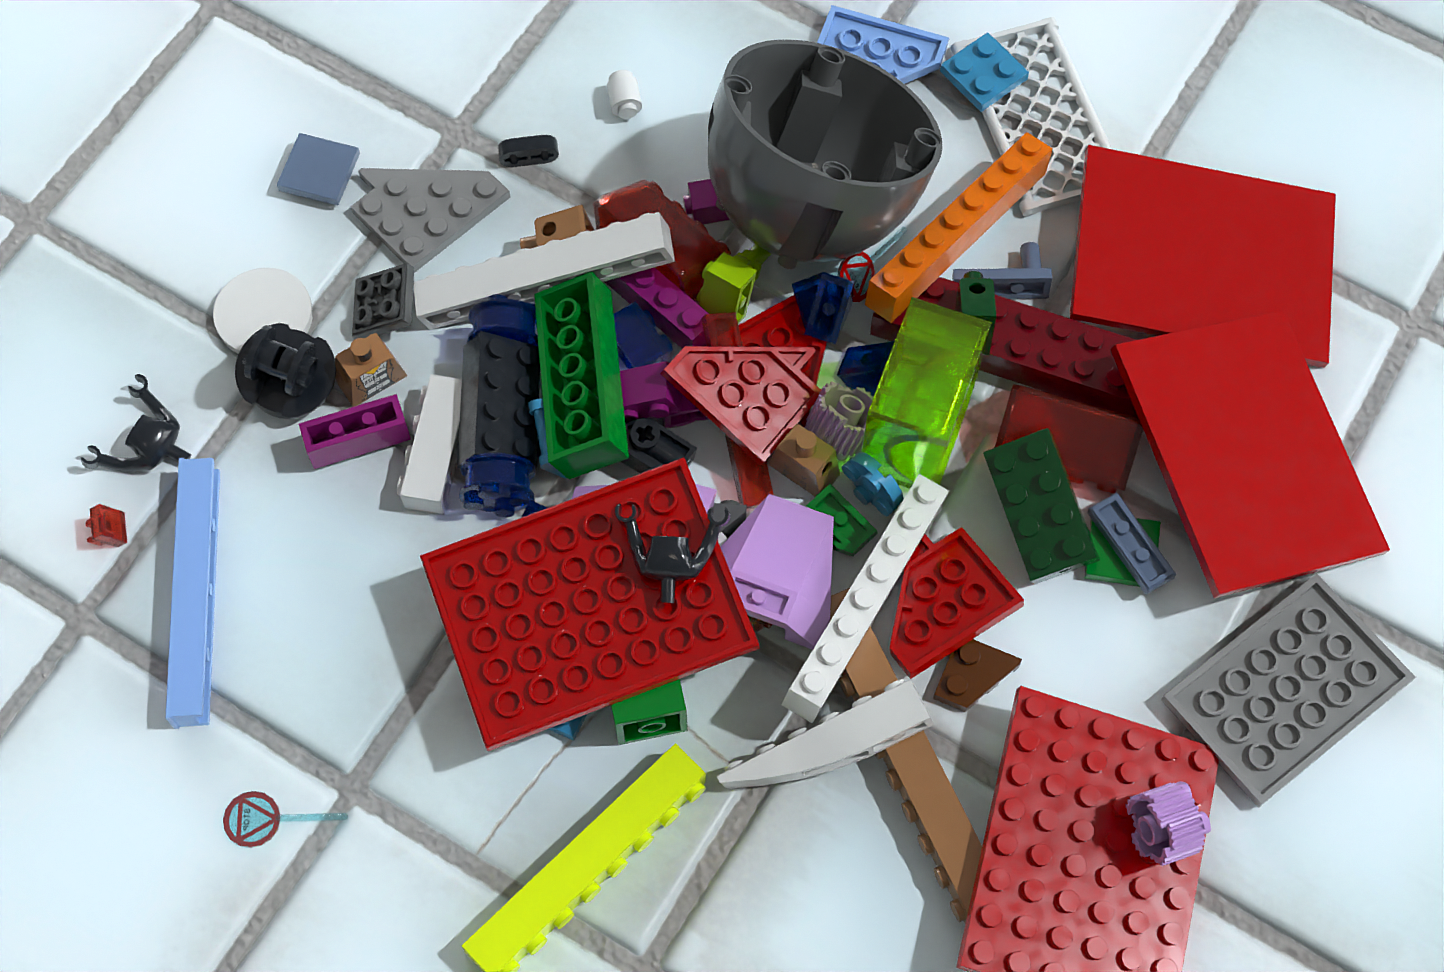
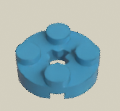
[841,452,904,517]

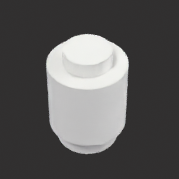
[607,70,642,119]

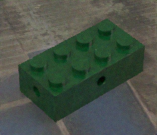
[983,428,1100,584]

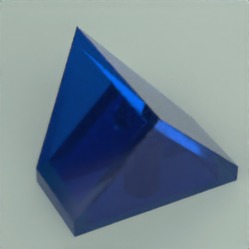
[791,272,855,345]
[837,341,898,411]

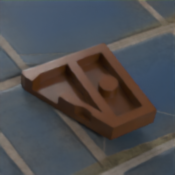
[933,639,1022,712]

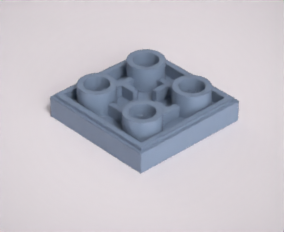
[277,133,360,205]

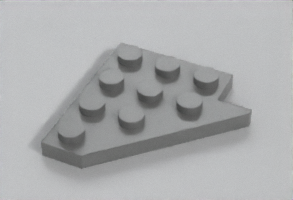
[350,168,510,273]

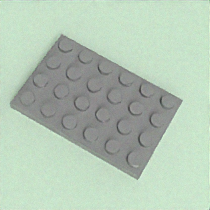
[1161,573,1416,808]

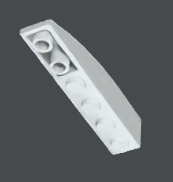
[717,679,934,789]

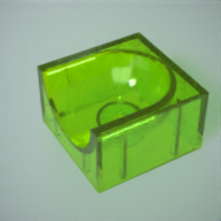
[862,297,992,489]

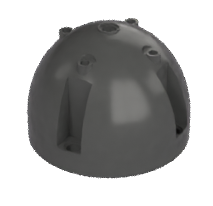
[708,40,942,269]

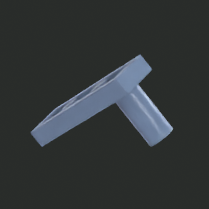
[952,242,1052,299]

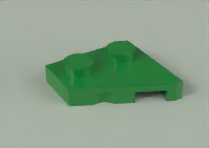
[805,484,878,557]

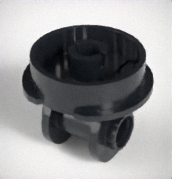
[235,323,336,419]

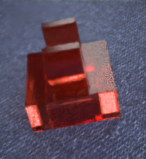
[85,504,127,547]

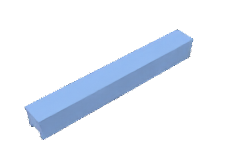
[166,458,220,729]

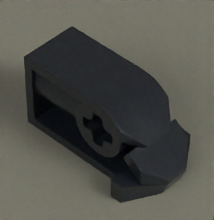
[621,418,697,474]

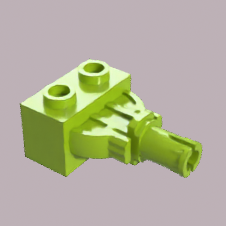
[696,244,771,332]

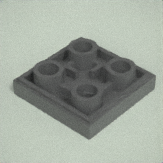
[352,263,414,339]

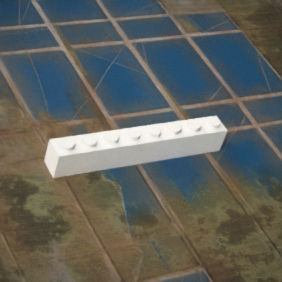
[413,212,675,330]
[781,474,949,723]

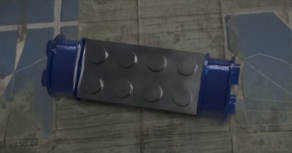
[457,294,540,517]

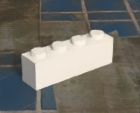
[397,374,462,515]

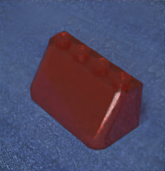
[593,179,731,301]
[994,384,1143,494]

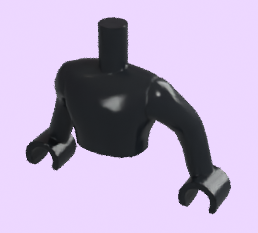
[80,374,192,472]
[615,504,731,603]

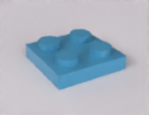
[940,32,1029,112]

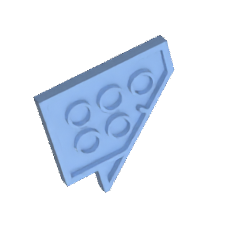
[817,5,949,84]

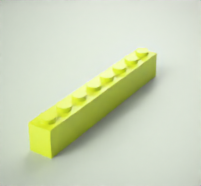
[461,743,706,972]

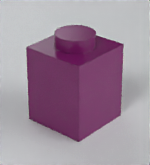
[683,179,730,226]

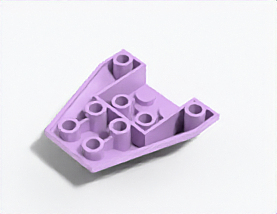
[721,494,834,650]

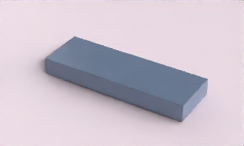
[1087,493,1177,595]

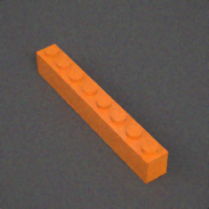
[865,132,1053,323]

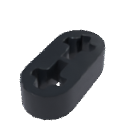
[498,135,559,167]

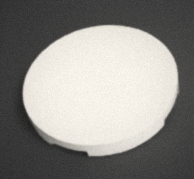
[213,268,313,354]

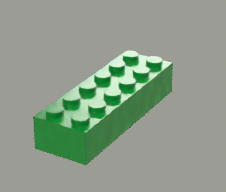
[534,271,629,480]

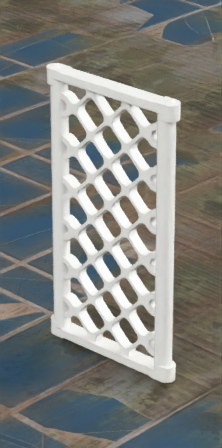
[950,17,1112,216]

